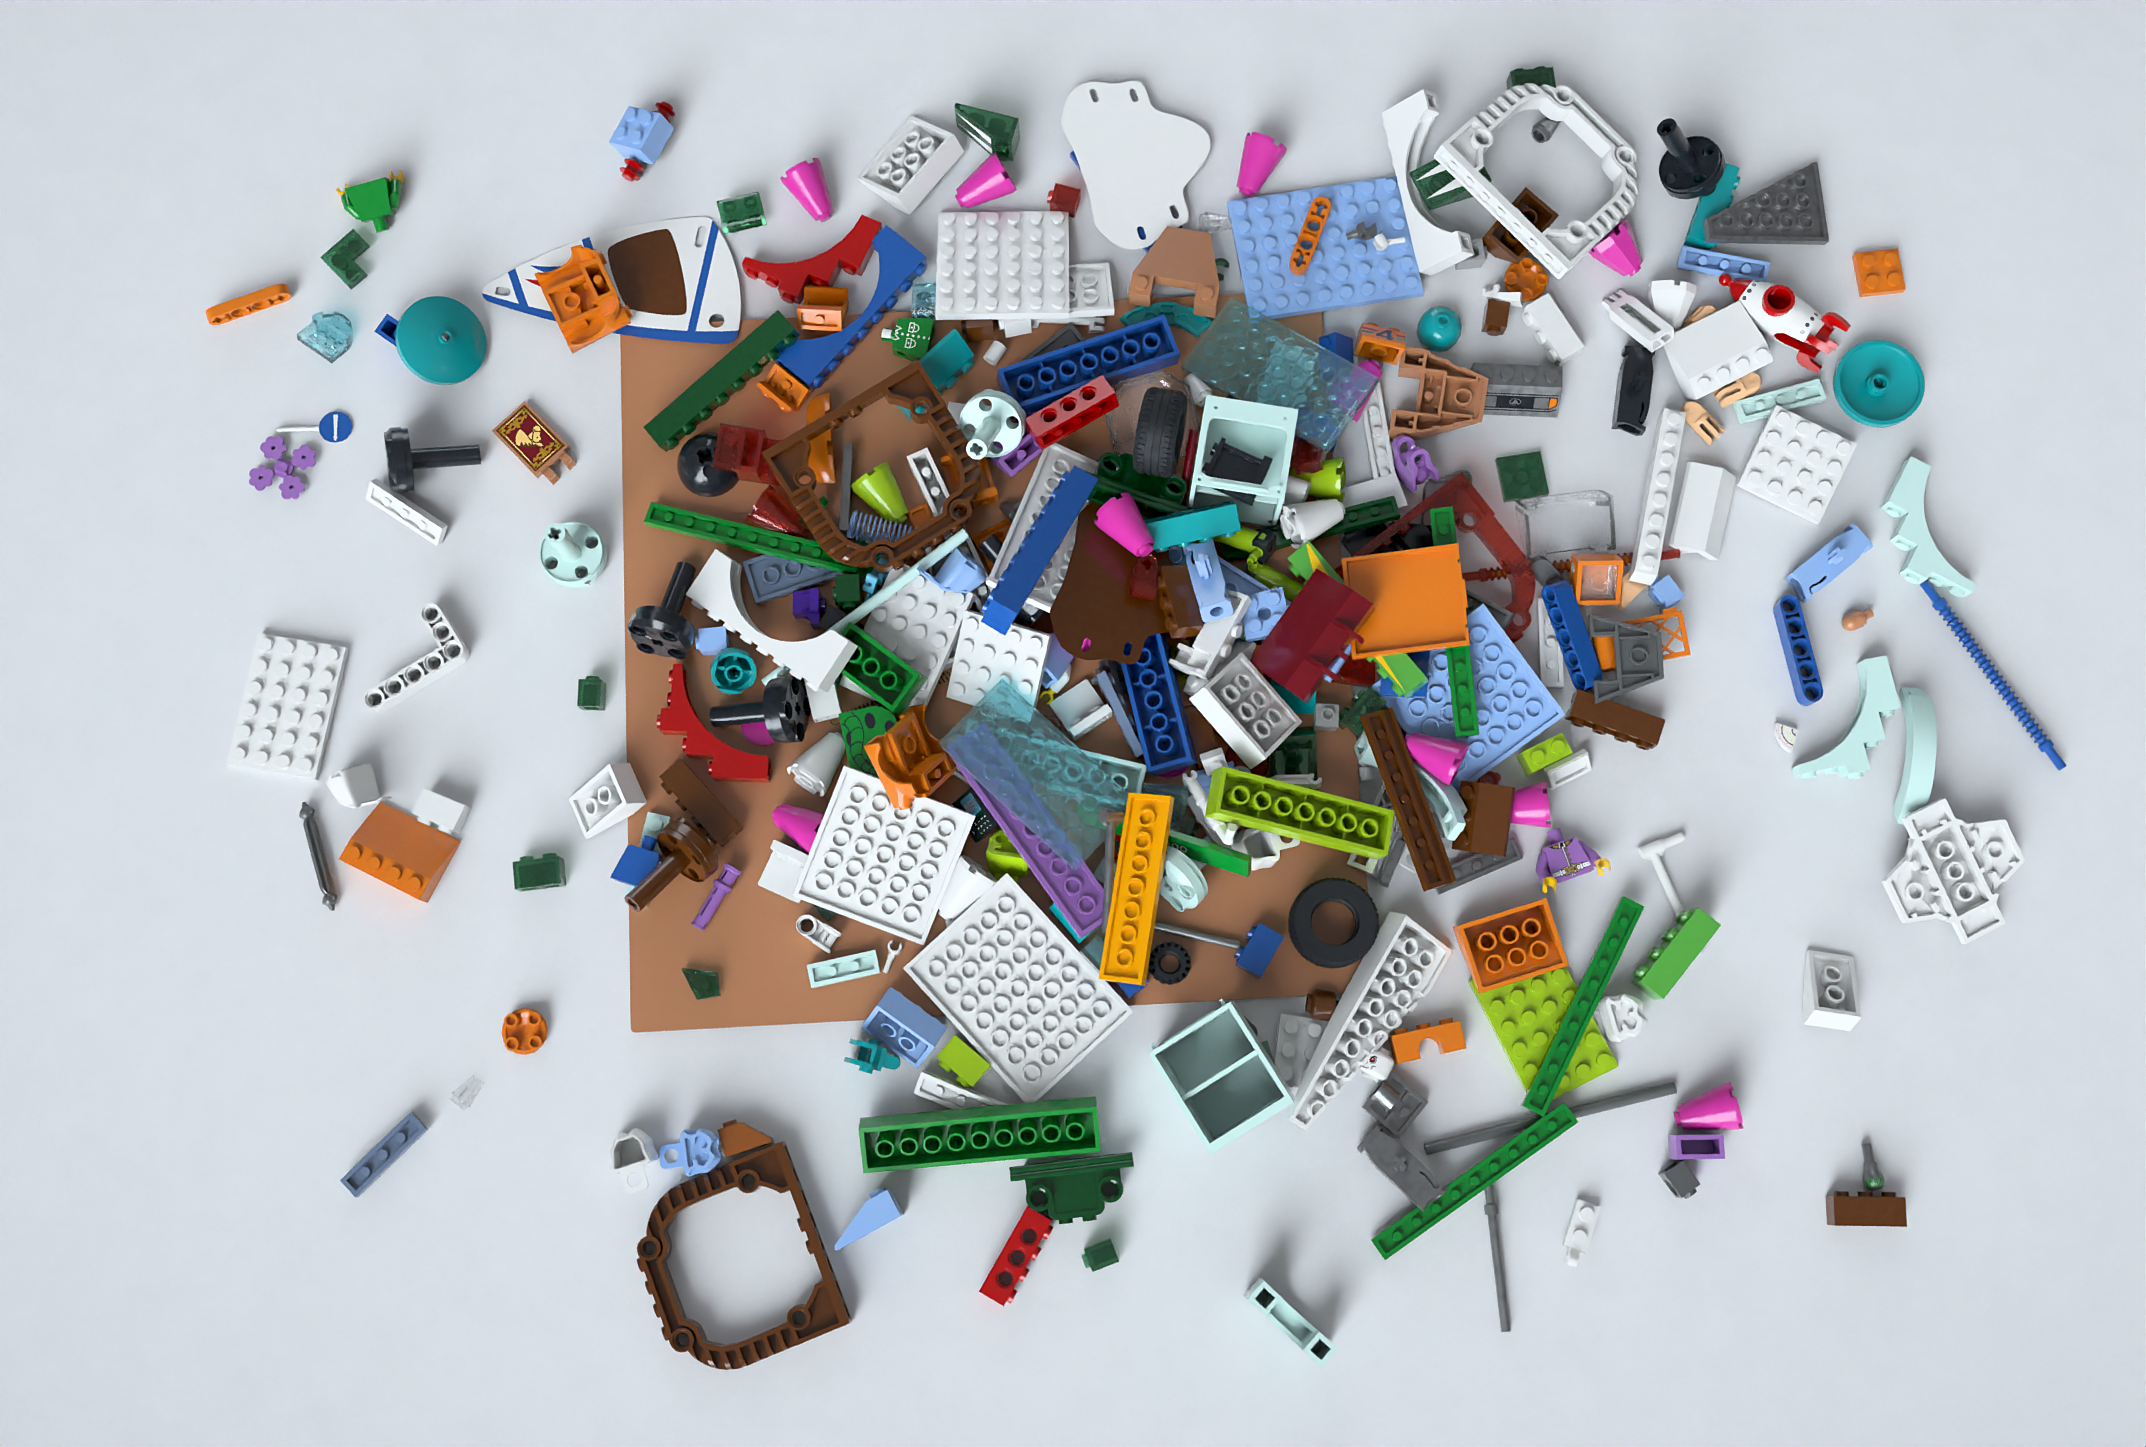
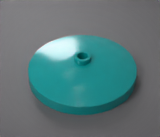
[395,296,487,385]
[1833,340,1925,428]

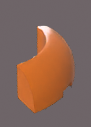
[806,393,836,483]

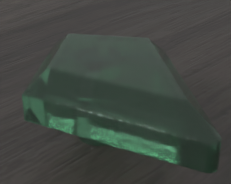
[682,968,721,1000]

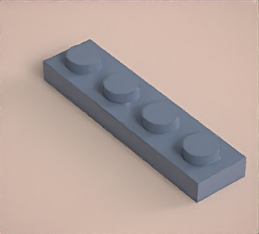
[1094,669,1143,757]
[340,1112,429,1198]

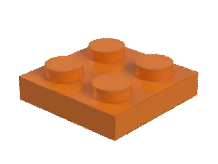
[1852,249,1906,297]

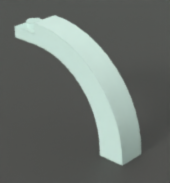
[1893,687,1937,824]
[1354,731,1467,841]

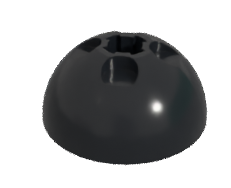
[677,432,743,497]

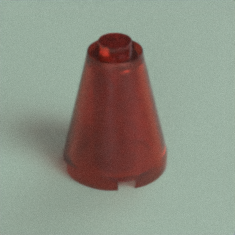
[745,485,810,539]

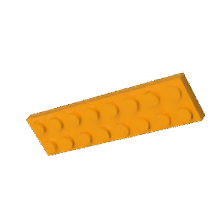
[1099,793,1175,986]

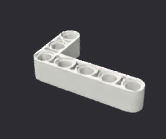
[364,603,470,713]

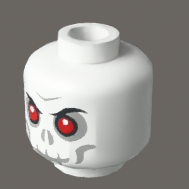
[1360,1047,1395,1083]

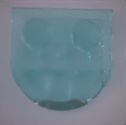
[297,312,353,363]

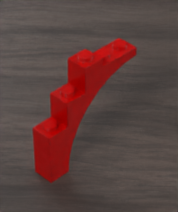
[742,215,883,305]
[656,664,771,783]

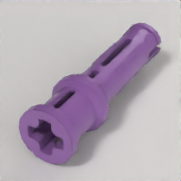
[691,862,743,931]

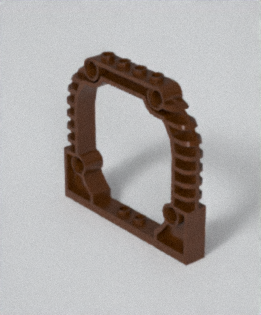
[762,360,981,573]
[637,1141,852,1370]

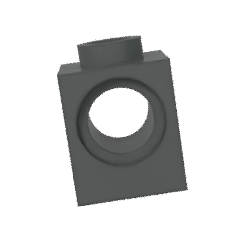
[1658,1160,1700,1199]

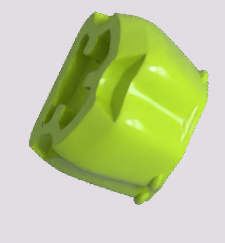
[985,828,1029,883]

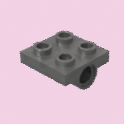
[1361,1071,1428,1138]

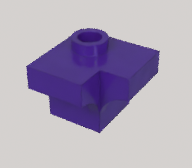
[792,588,827,629]

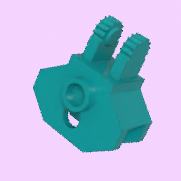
[844,1038,901,1074]

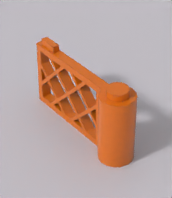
[1592,607,1691,672]

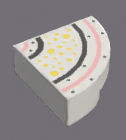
[1773,723,1799,753]

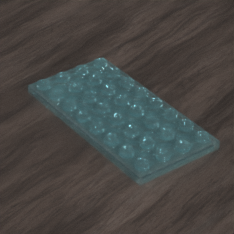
[1181,297,1379,453]
[938,678,1128,871]

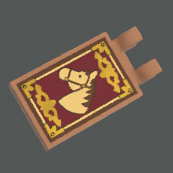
[492,401,576,485]

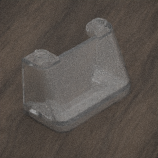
[1515,490,1616,561]

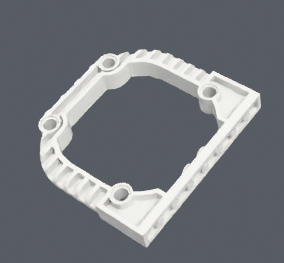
[1434,83,1638,280]

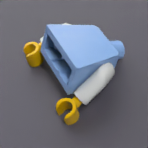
[1038,633,1073,704]

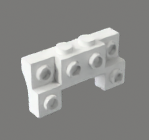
[1168,590,1252,681]

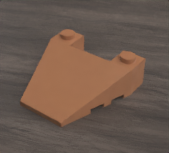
[1128,226,1220,318]
[1389,347,1489,441]

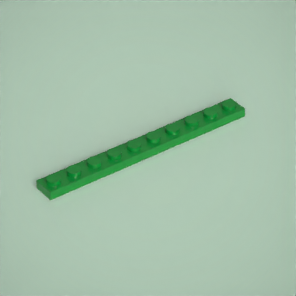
[644,502,860,574]
[1429,506,1479,737]
[1521,896,1644,1117]
[1371,1102,1578,1260]

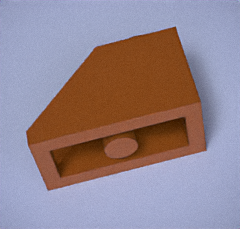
[717,1119,774,1157]

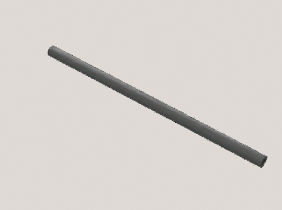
[1424,1082,1677,1155]

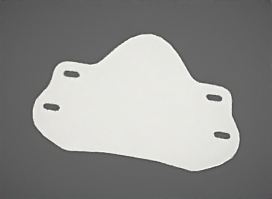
[1061,81,1211,250]

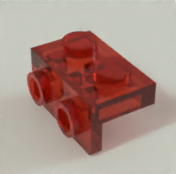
[1290,431,1328,475]
[1331,653,1376,688]

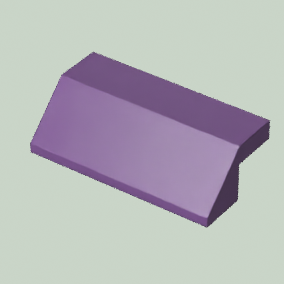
[988,409,1044,478]

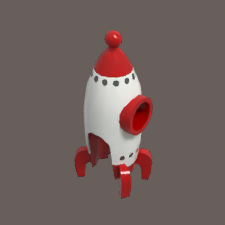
[1719,273,1851,373]

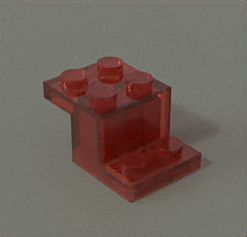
[712,423,782,486]

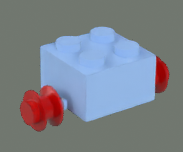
[609,101,675,182]

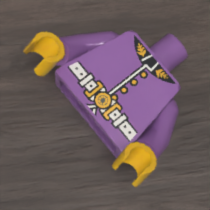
[1536,828,1611,893]

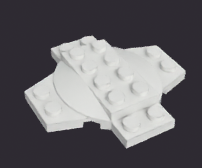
[1881,798,2025,944]

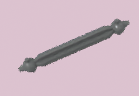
[299,802,338,911]

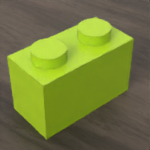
[1516,733,1573,777]
[937,1035,991,1088]

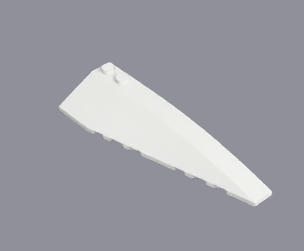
[1287,911,1452,1130]

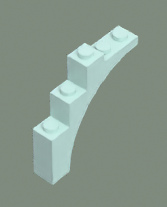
[1881,456,1977,598]
[1792,655,1901,780]

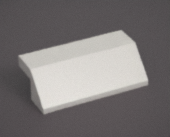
[1669,462,1736,560]

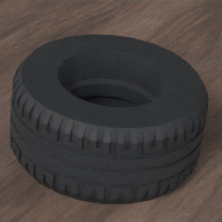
[1133,387,1187,478]
[1288,877,1379,969]

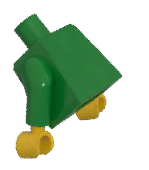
[336,170,405,233]

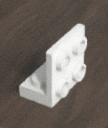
[1050,679,1112,741]
[758,840,808,903]

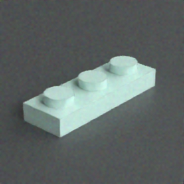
[807,950,881,988]

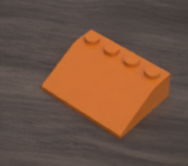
[339,802,461,903]
[1453,898,1569,993]

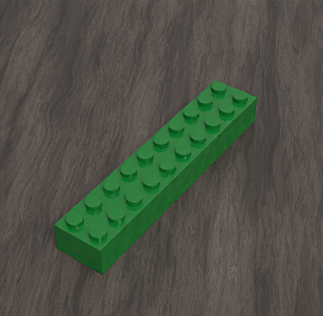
[858,1096,1101,1173]

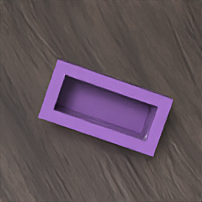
[1668,1134,1725,1159]

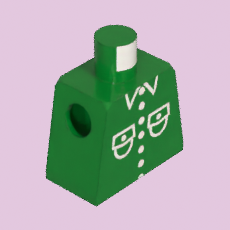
[881,318,935,362]

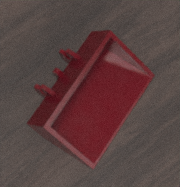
[1250,568,1375,704]

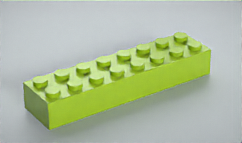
[1205,766,1394,859]

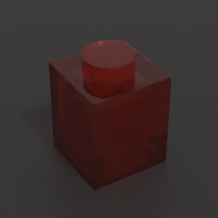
[1047,183,1081,218]

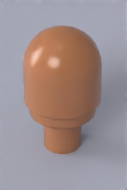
[1841,608,1874,631]

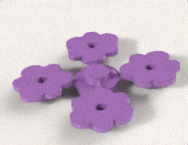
[249,436,316,499]

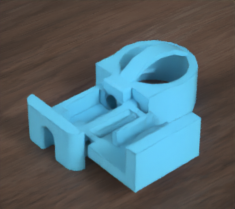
[862,558,889,602]

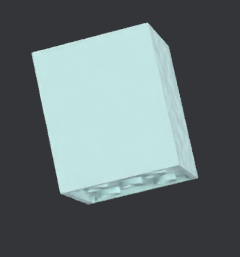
[1188,395,1298,528]
[1148,998,1295,1154]

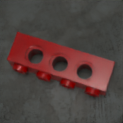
[1025,375,1119,450]
[979,1206,1054,1306]

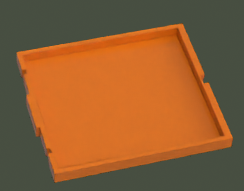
[1342,543,1470,660]

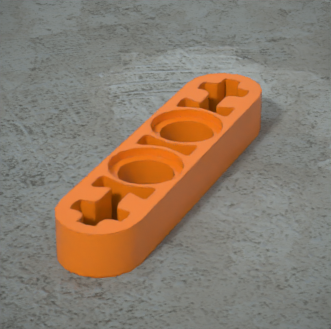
[1289,196,1331,275]
[205,284,291,325]

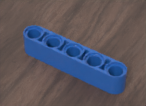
[1541,580,1603,691]
[1773,595,1823,706]

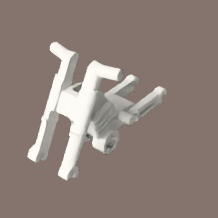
[1182,766,1322,849]

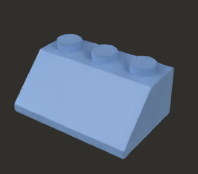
[861,987,947,1069]

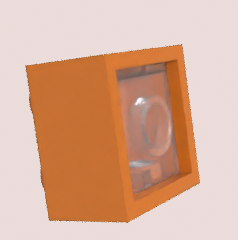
[1569,554,1624,605]

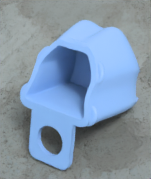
[917,547,987,593]
[659,1128,722,1177]

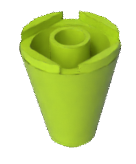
[1288,457,1346,502]
[851,461,909,526]

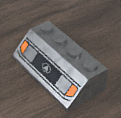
[1470,363,1562,418]

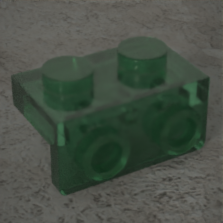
[717,192,767,234]
[1338,687,1387,735]

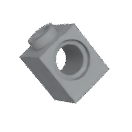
[1455,238,1488,270]
[1312,703,1339,732]

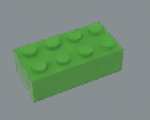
[1631,907,1721,1000]

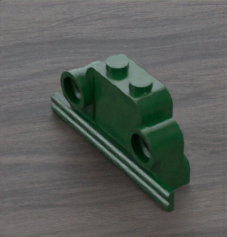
[1084,452,1193,520]
[1009,1152,1134,1224]

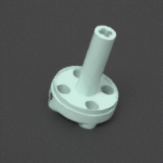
[959,389,1026,459]
[539,522,607,588]
[1160,831,1237,912]

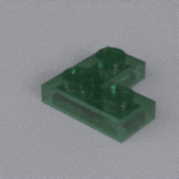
[320,229,370,290]

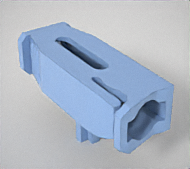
[1785,523,1873,603]
[1183,540,1234,623]

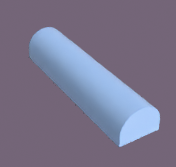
[1676,246,1770,282]

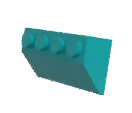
[896,328,975,421]

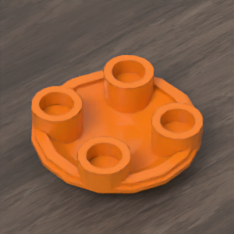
[1504,258,1549,302]
[502,1008,548,1055]

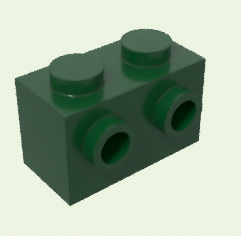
[832,574,864,614]

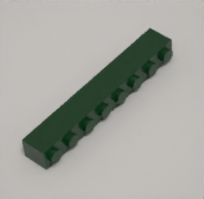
[643,310,800,452]

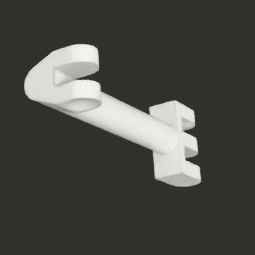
[1031,316,1105,333]

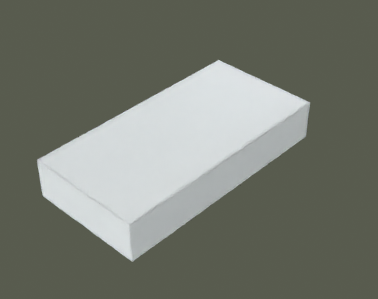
[1544,749,1592,790]

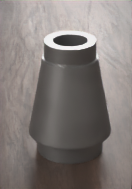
[1531,117,1561,143]

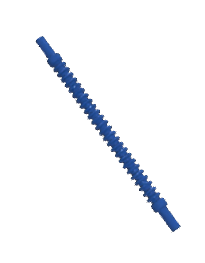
[1920,580,2067,770]

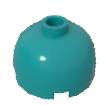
[1417,306,1462,352]
[710,647,756,694]

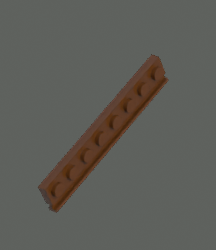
[1360,707,1457,892]

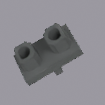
[1091,659,1128,695]

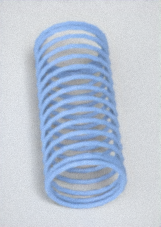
[847,510,917,543]

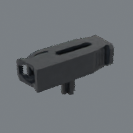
[1611,345,1655,436]

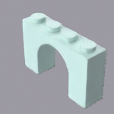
[1244,1277,1338,1367]

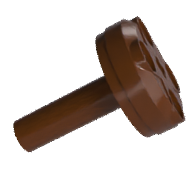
[624,817,719,912]

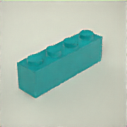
[1683,163,1740,251]
[1144,500,1241,552]

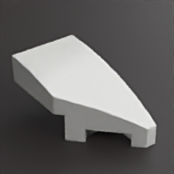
[1482,284,1523,307]

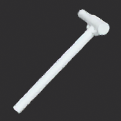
[1638,832,1703,955]

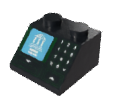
[952,787,1001,843]

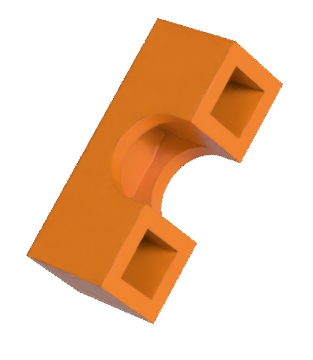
[1388,1018,1467,1064]

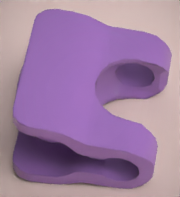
[1392,434,1440,492]

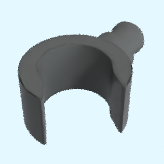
[1346,222,1378,240]

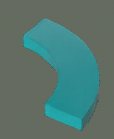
[1120,302,1213,339]

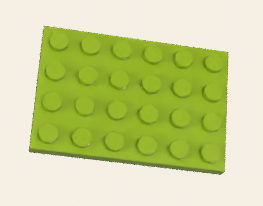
[1468,967,1619,1100]

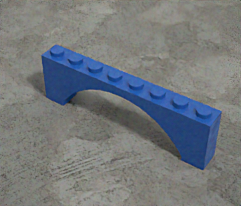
[775,225,927,392]

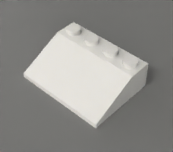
[857,116,964,215]
[1663,301,1774,400]
[1189,652,1302,770]

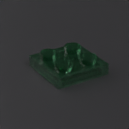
[1495,451,1549,503]

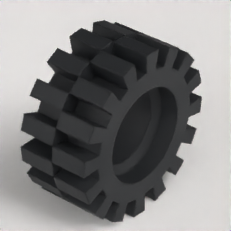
[1149,942,1191,985]

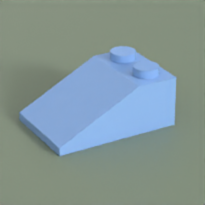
[834,1187,904,1251]

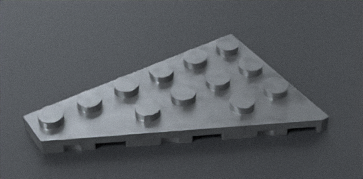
[1703,162,1829,245]

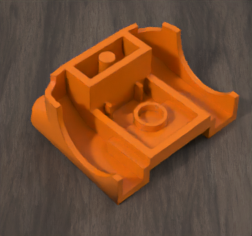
[534,245,633,354]
[864,704,957,810]

